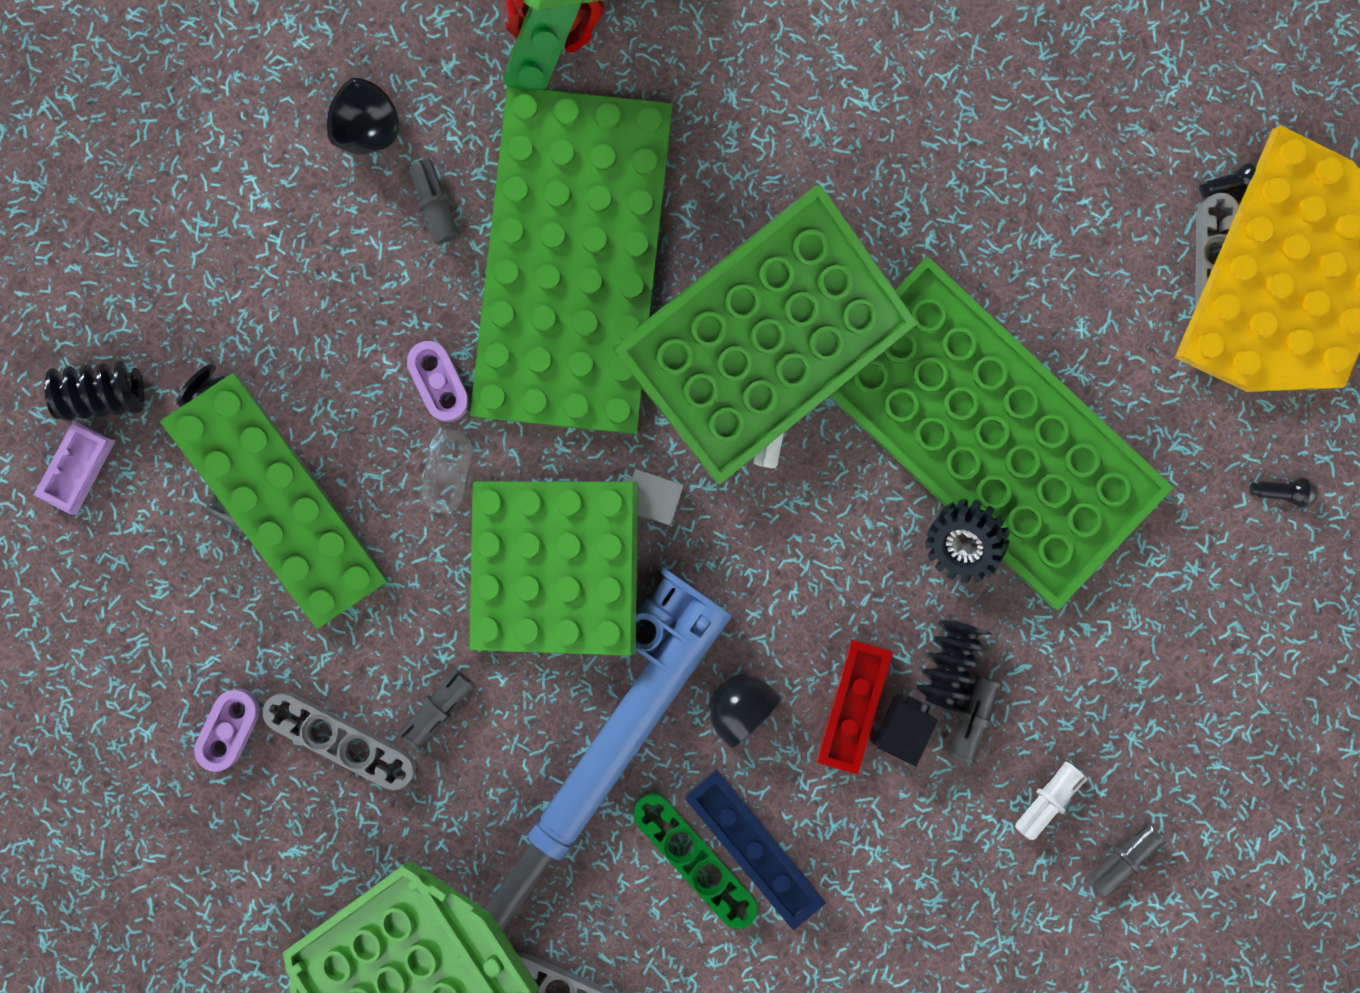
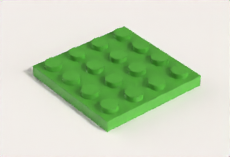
[469,481,638,656]

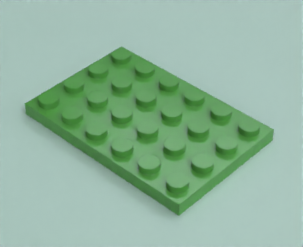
[612,185,918,485]

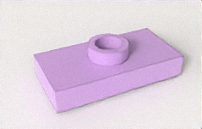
[34,420,116,515]

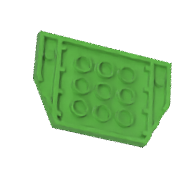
[283,861,540,993]

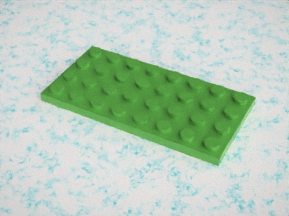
[470,86,673,435]
[829,256,1174,610]

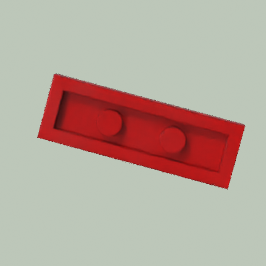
[816,639,893,775]

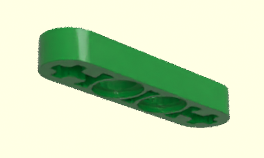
[634,792,757,929]

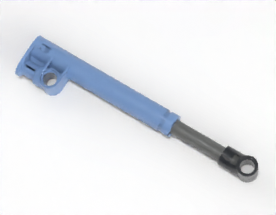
[485,567,733,931]

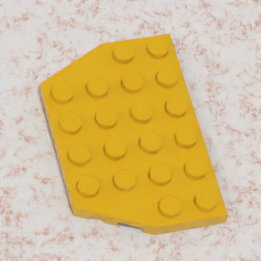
[1174,125,1360,392]

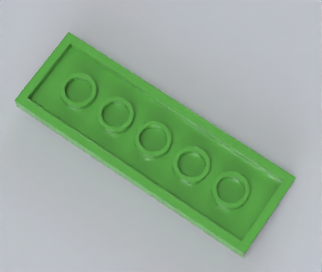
[160,371,388,629]

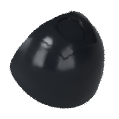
[327,78,399,155]
[709,675,781,748]

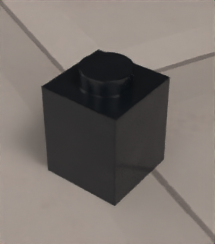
[872,695,938,767]

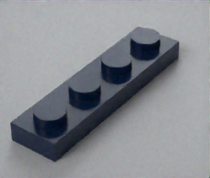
[684,768,826,931]

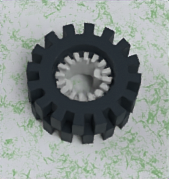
[925,499,1010,583]

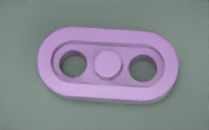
[407,341,470,422]
[194,689,260,772]

